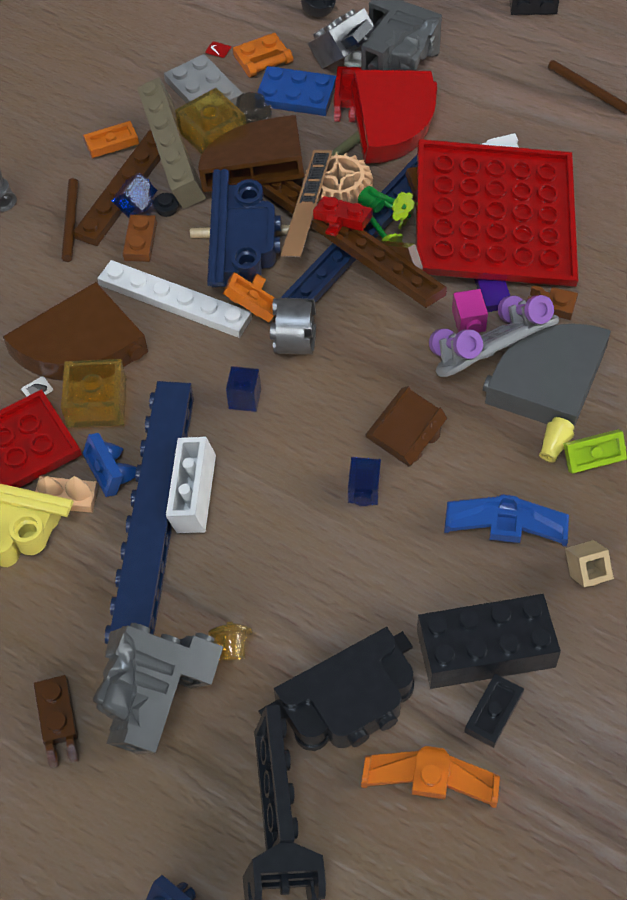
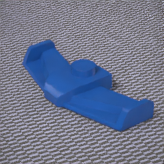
[444,494,569,547]

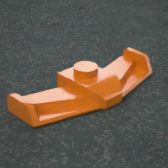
[361,746,500,808]

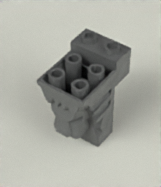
[361,0,442,71]
[93,623,224,754]

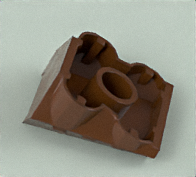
[365,386,447,467]

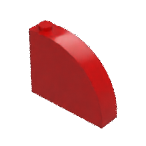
[351,70,437,164]

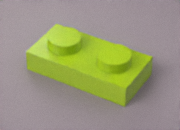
[563,429,627,474]

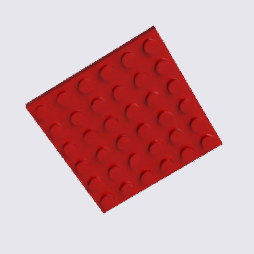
[416,139,578,287]

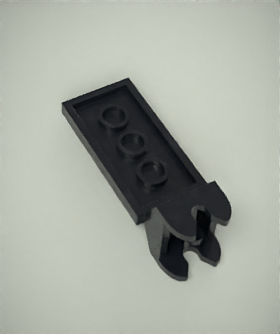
[242,705,326,900]

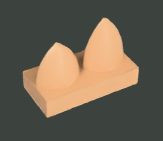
[35,476,99,513]

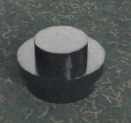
[153,193,179,217]

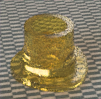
[208,622,253,660]

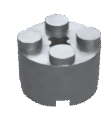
[270,298,316,355]

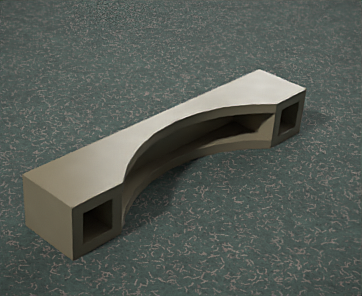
[137,77,206,209]

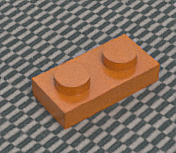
[83,121,139,158]

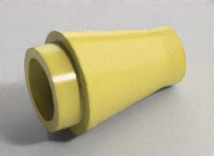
[539,417,574,463]

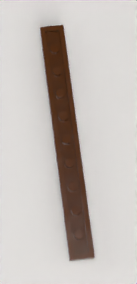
[261,180,447,308]

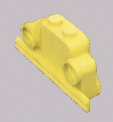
[0,484,74,567]

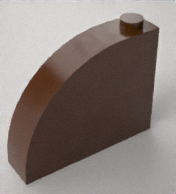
[198,115,305,192]
[3,282,148,381]

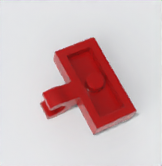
[313,196,373,237]

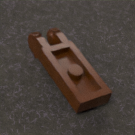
[34,675,79,768]

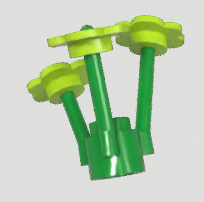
[358,186,416,242]

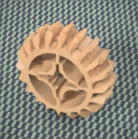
[305,152,373,203]

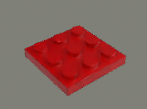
[0,389,82,488]

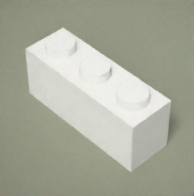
[166,437,216,533]

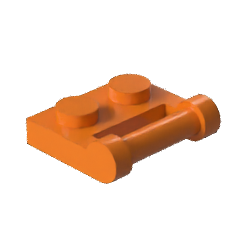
[233,33,294,78]

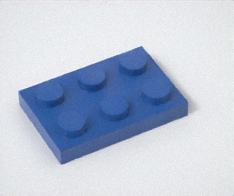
[255,66,336,116]

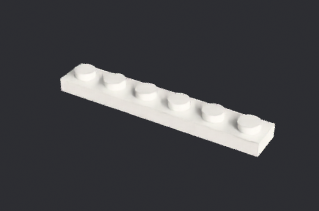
[97,260,252,338]

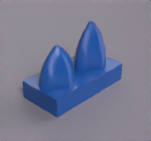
[83,433,136,497]

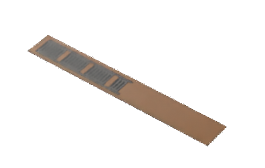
[280,150,333,257]

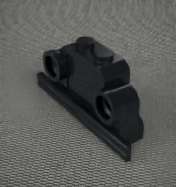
[258,627,414,751]

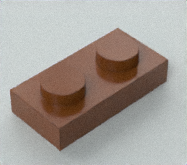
[123,215,157,262]

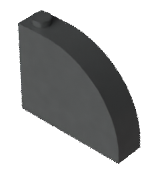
[483,324,611,428]

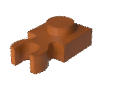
[527,286,578,320]

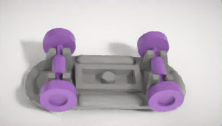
[429,295,559,377]

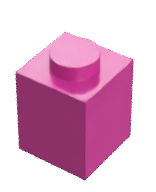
[452,289,488,333]

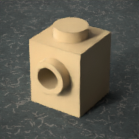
[565,540,614,587]

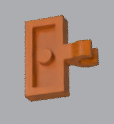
[223,272,275,323]

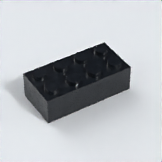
[417,593,561,689]

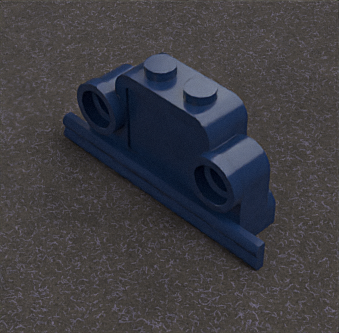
[207,169,282,288]

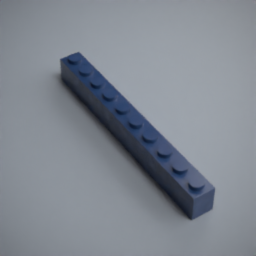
[105,381,194,644]

